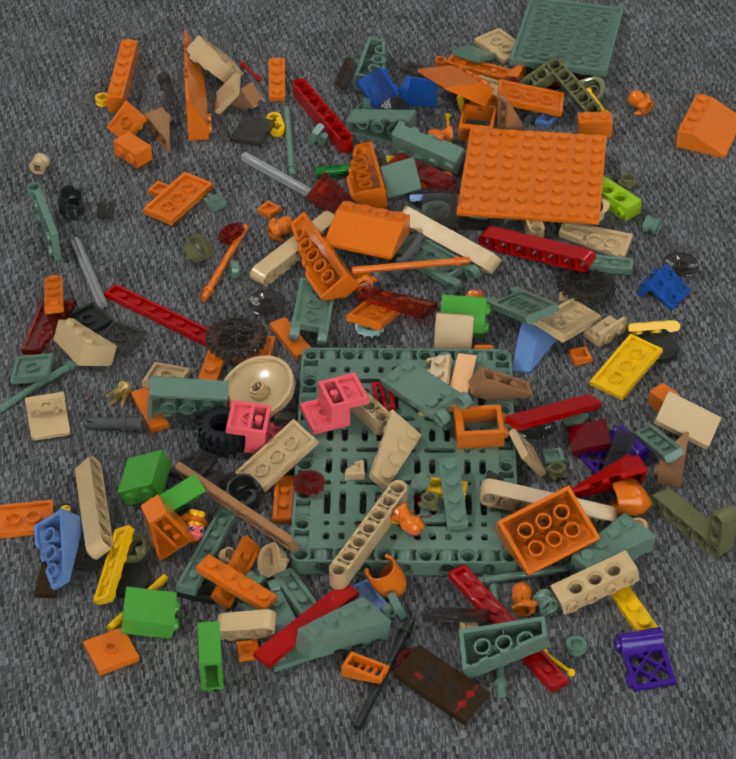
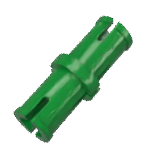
[315,164,350,178]

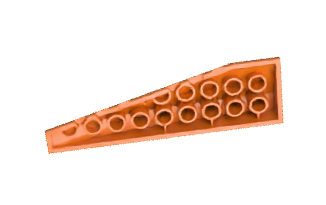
[184,31,212,141]

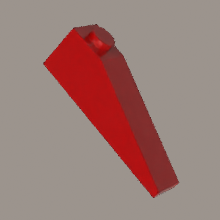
[571,454,647,499]

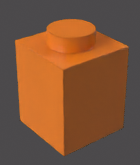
[648,383,680,412]

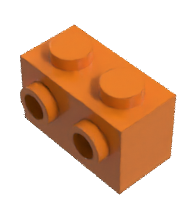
[576,111,613,137]
[113,131,153,169]

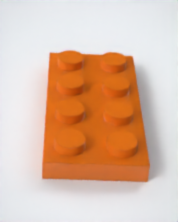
[495,79,565,117]
[143,172,213,226]

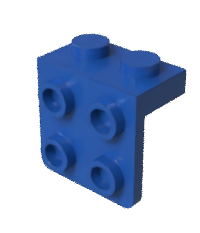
[356,66,399,109]
[398,76,438,110]
[636,264,690,310]

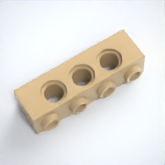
[550,550,640,615]

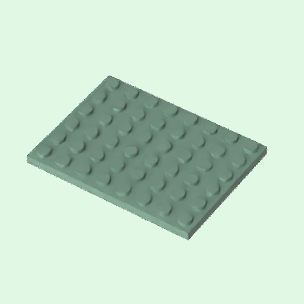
[509,0,624,77]

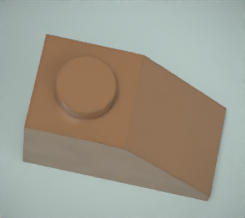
[231,81,263,111]

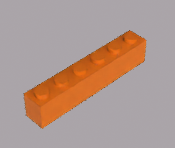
[106,39,139,113]

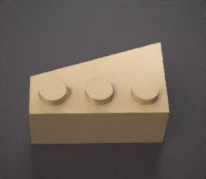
[186,35,244,83]
[53,318,117,366]

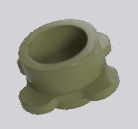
[618,173,639,189]
[546,461,568,480]
[418,491,441,511]

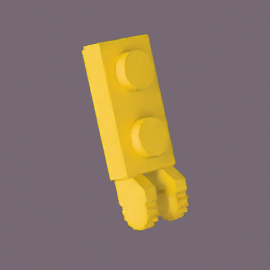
[626,320,681,335]

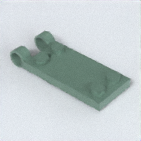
[27,182,62,262]
[394,232,481,295]
[289,277,334,346]
[487,286,560,325]
[380,359,473,426]
[237,579,309,672]

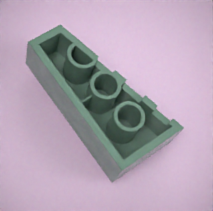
[353,36,386,92]
[346,109,416,144]
[391,121,465,174]
[147,376,228,418]
[568,513,657,575]
[295,596,391,660]
[459,616,551,679]

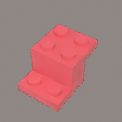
[300,372,369,435]
[226,400,286,454]

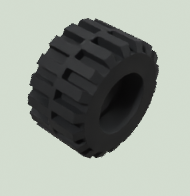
[198,407,245,458]

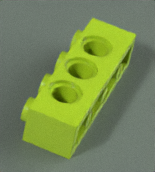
[601,175,642,222]

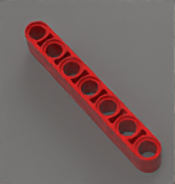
[292,78,353,153]
[478,226,596,272]

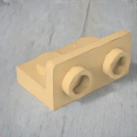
[583,315,627,347]

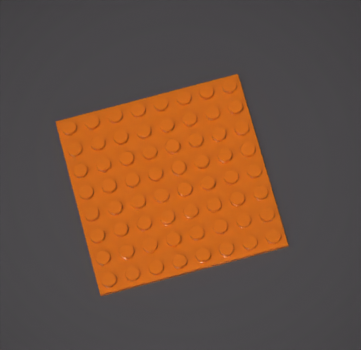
[456,127,607,225]

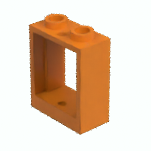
[458,103,497,141]
[453,405,508,449]

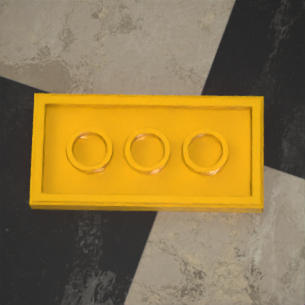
[590,333,663,400]

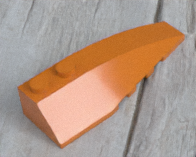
[346,141,388,208]
[290,212,360,301]

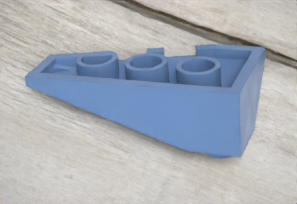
[512,322,557,374]
[34,509,81,590]

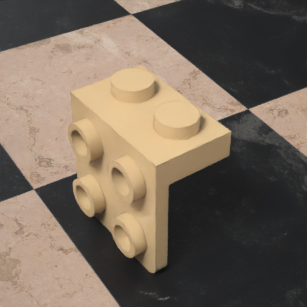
[25,392,71,441]

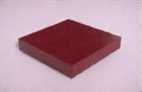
[567,419,612,456]

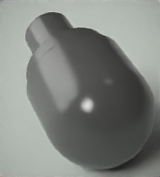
[524,110,539,123]

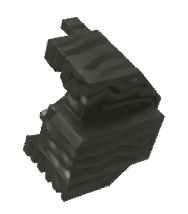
[58,184,85,220]
[226,473,265,510]

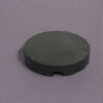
[643,333,678,363]
[116,563,150,598]

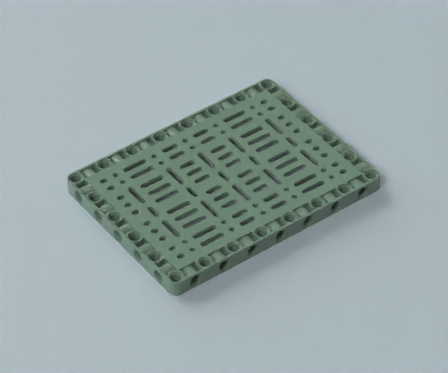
[290,348,520,576]

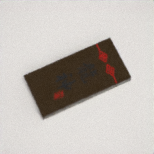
[393,644,490,725]

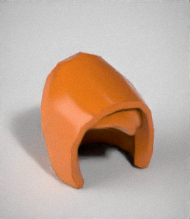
[610,479,652,517]
[364,554,407,600]

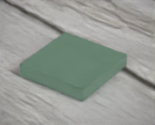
[452,45,496,63]
[381,157,422,200]
[10,353,55,385]

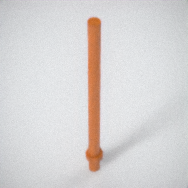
[200,224,249,302]
[351,256,470,274]

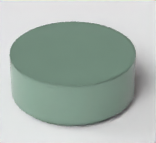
[229,260,239,279]
[411,472,431,492]
[565,636,587,656]

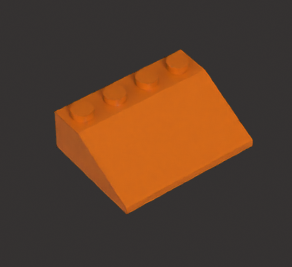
[417,65,494,107]
[676,94,736,158]
[326,201,410,260]
[494,485,601,576]

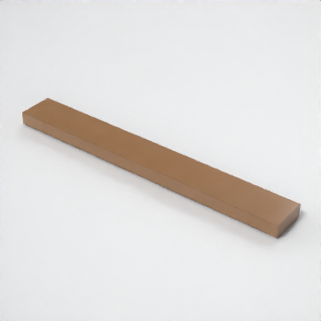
[175,461,299,553]

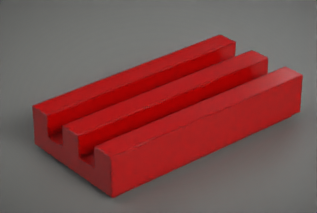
[371,382,396,412]

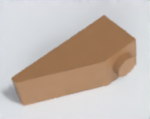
[497,95,524,131]
[144,107,172,152]
[468,366,532,400]
[654,432,689,487]

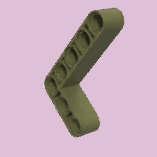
[520,57,601,112]
[649,486,736,559]

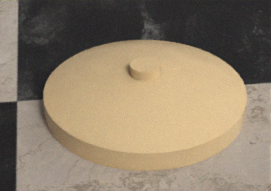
[224,355,296,417]

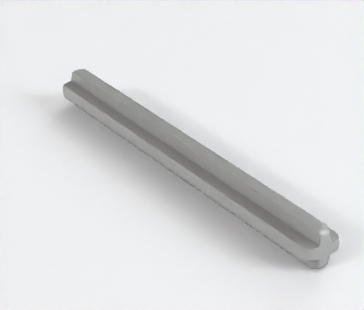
[241,152,320,202]
[70,237,108,309]

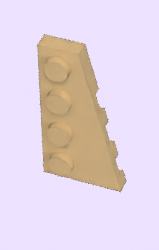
[559,223,633,257]
[369,409,422,490]

